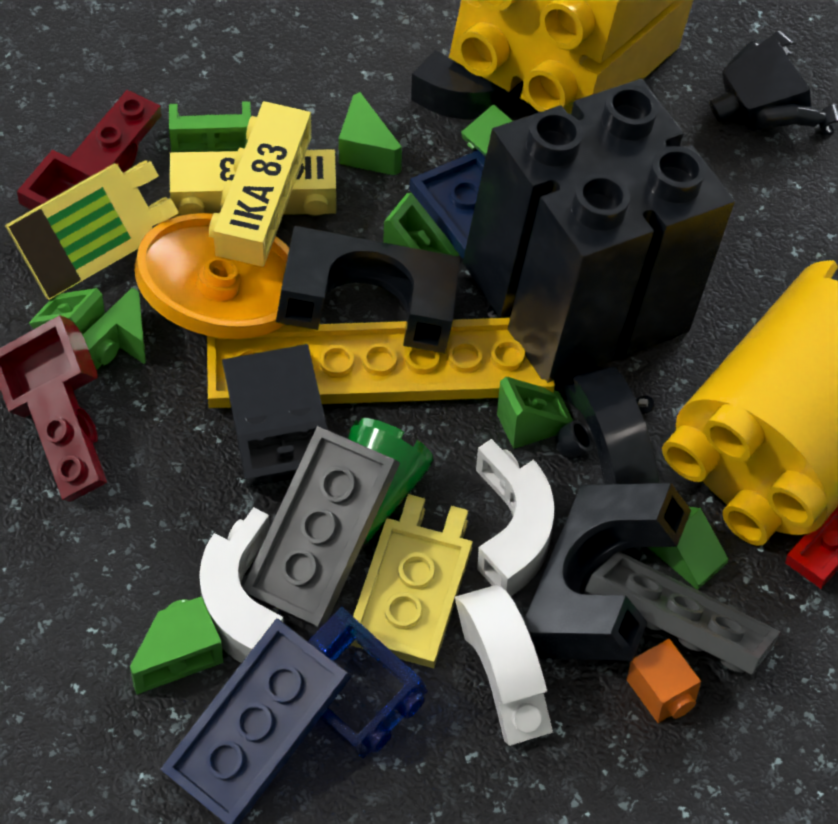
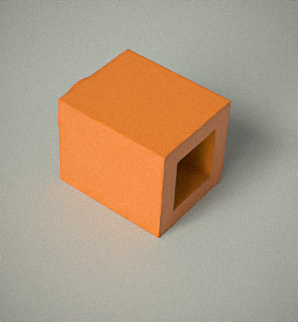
[627,639,701,723]

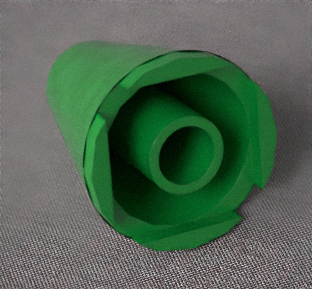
[348,418,434,544]

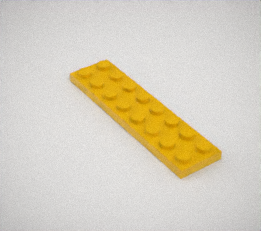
[207,318,555,408]

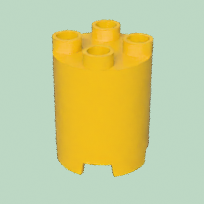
[662,260,838,546]

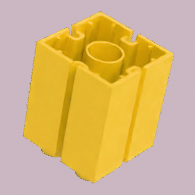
[449,0,693,114]

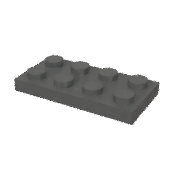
[242,426,400,629]
[585,552,781,674]

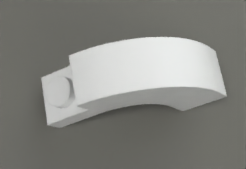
[476,439,554,597]
[200,507,283,663]
[454,585,553,746]

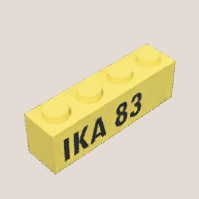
[209,101,311,267]
[170,149,336,217]

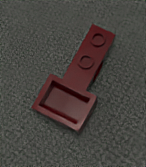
[17,90,162,210]
[0,315,107,502]

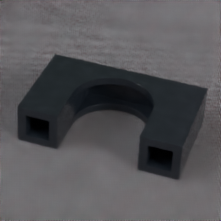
[276,226,460,354]
[523,483,691,661]

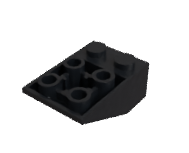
[222,344,327,488]

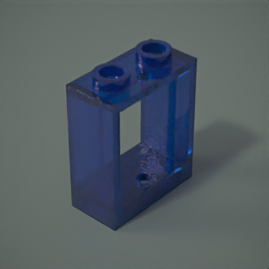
[308,607,428,759]

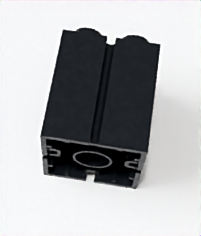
[462,78,735,384]

